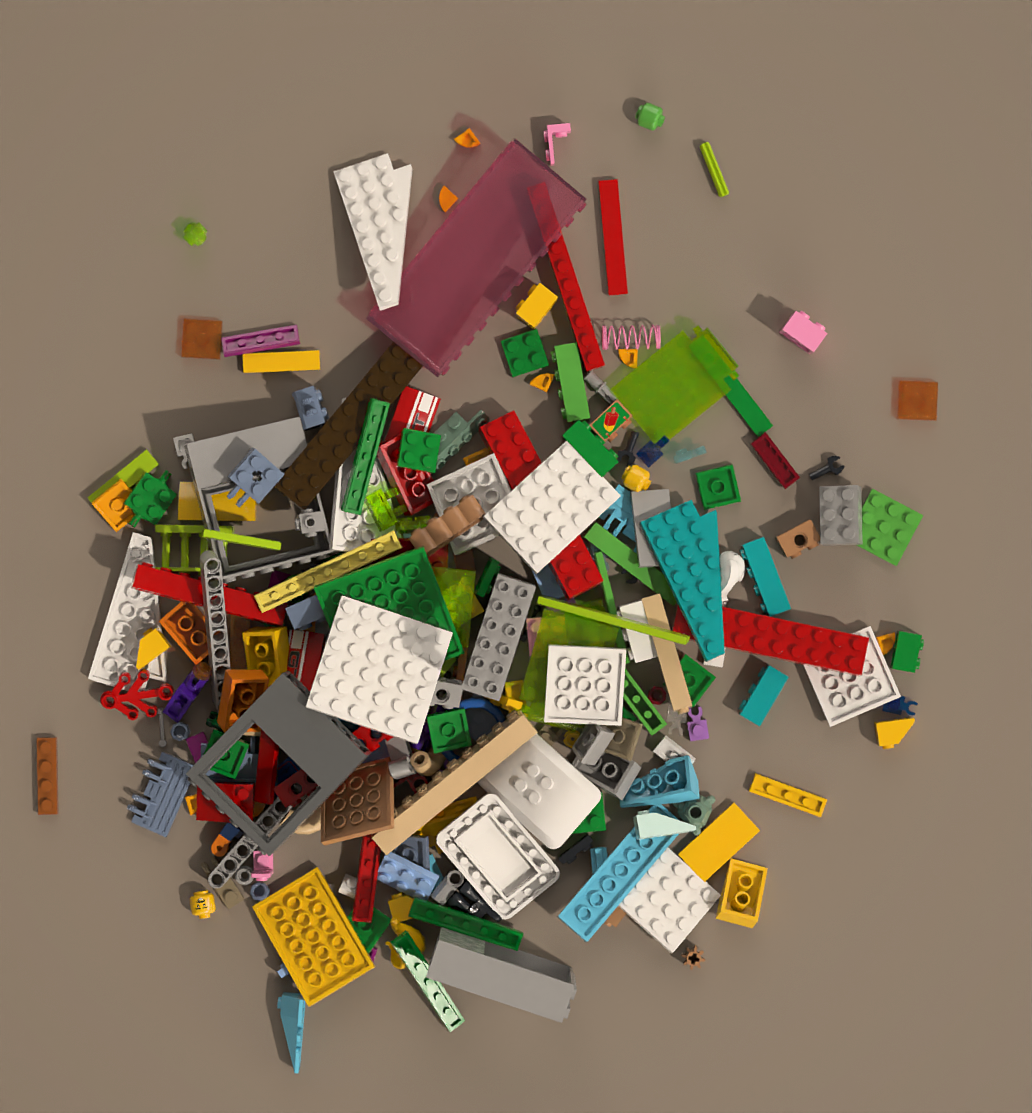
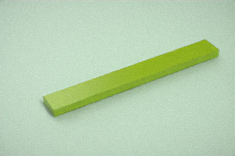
[537,595,690,645]

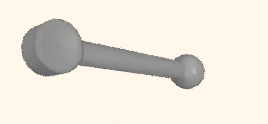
[157,707,167,747]

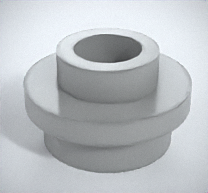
[235,866,254,885]

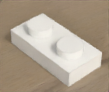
[653,735,696,764]

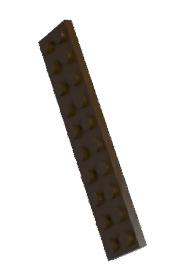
[274,339,425,510]

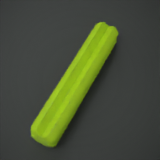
[700,142,729,197]

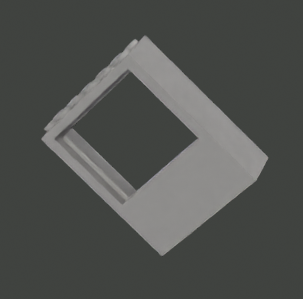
[184,417,334,583]
[461,573,536,701]
[426,927,577,1023]

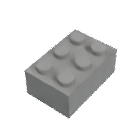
[819,485,863,546]

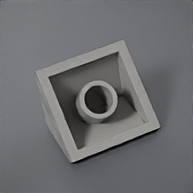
[572,724,615,765]

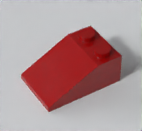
[196,782,255,823]

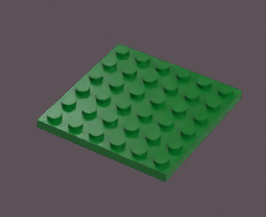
[314,546,465,661]

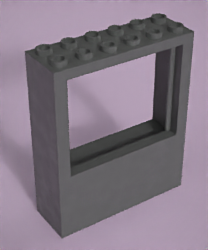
[186,671,372,856]

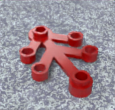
[100,669,174,720]

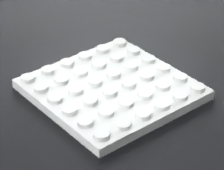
[305,596,453,744]

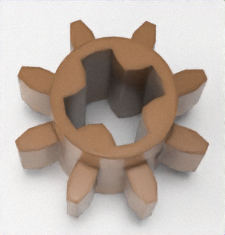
[681,945,705,970]

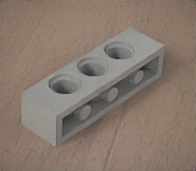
[430,677,463,709]

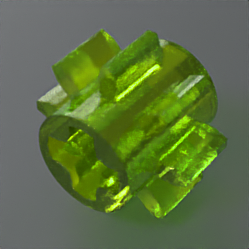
[183,222,207,246]

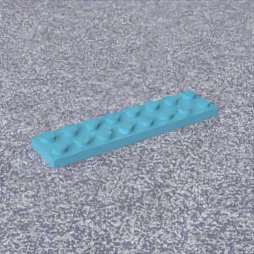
[557,804,680,942]

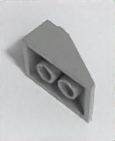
[572,752,641,800]

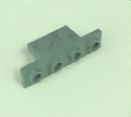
[433,410,490,472]

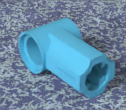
[590,847,608,874]

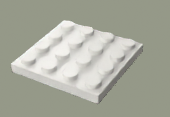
[427,453,511,555]
[803,626,901,727]
[544,644,626,726]
[618,847,721,953]

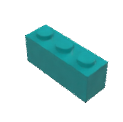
[738,665,789,726]

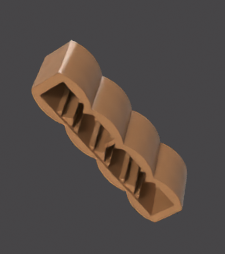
[409,495,486,557]

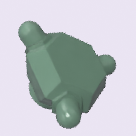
[672,795,716,836]

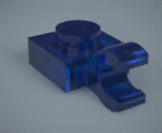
[636,435,670,468]

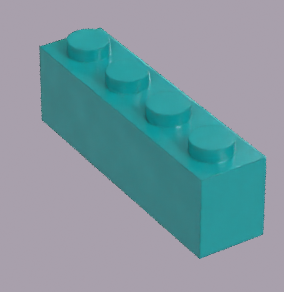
[739,537,791,617]

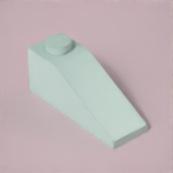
[633,810,696,840]

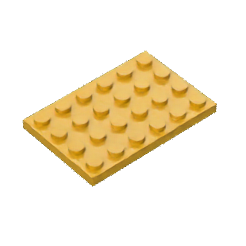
[252,867,376,1007]

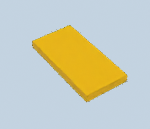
[678,802,760,882]

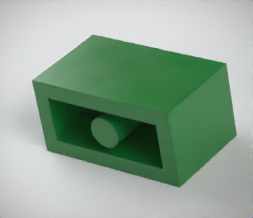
[890,630,924,673]

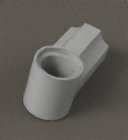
[430,869,464,906]

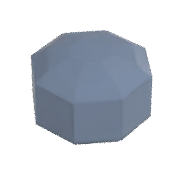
[170,722,191,741]
[250,882,270,901]

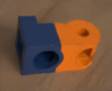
[211,822,244,857]

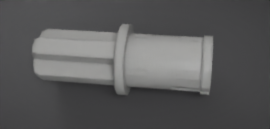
[584,370,618,404]

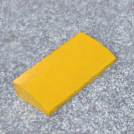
[178,482,256,521]

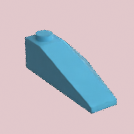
[619,755,700,808]
[277,992,306,1073]

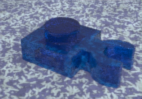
[882,696,918,716]

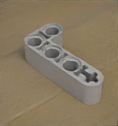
[385,737,417,779]

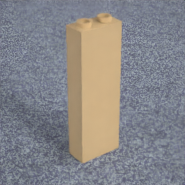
[641,594,692,715]

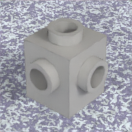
[295,509,325,537]

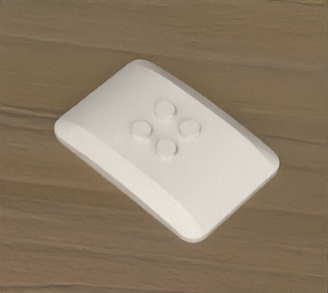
[478,734,601,849]
[436,793,560,919]

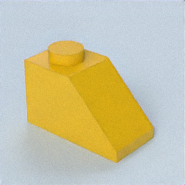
[136,627,171,670]
[874,717,915,749]
[388,892,414,922]

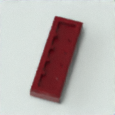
[750,432,800,489]

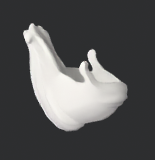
[719,551,746,607]

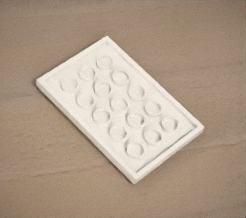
[483,441,621,574]

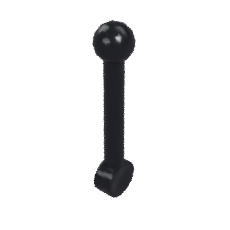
[520,605,541,642]

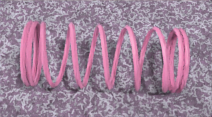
[602,325,661,350]

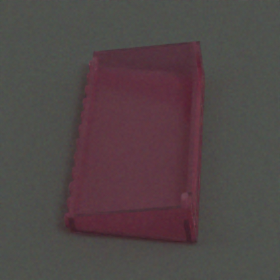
[366,137,587,378]

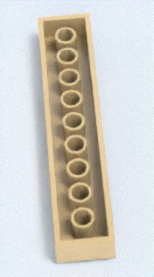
[371,709,538,855]

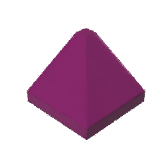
[268,570,291,588]

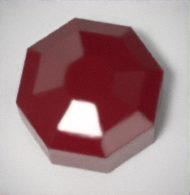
[648,686,666,705]

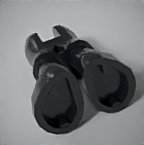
[445,878,502,922]

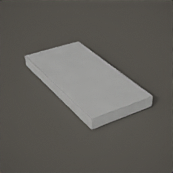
[630,489,671,568]

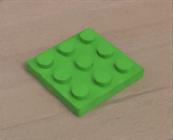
[856,489,923,566]

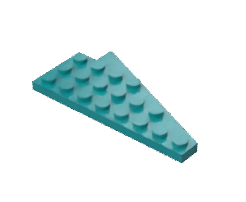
[639,500,725,662]

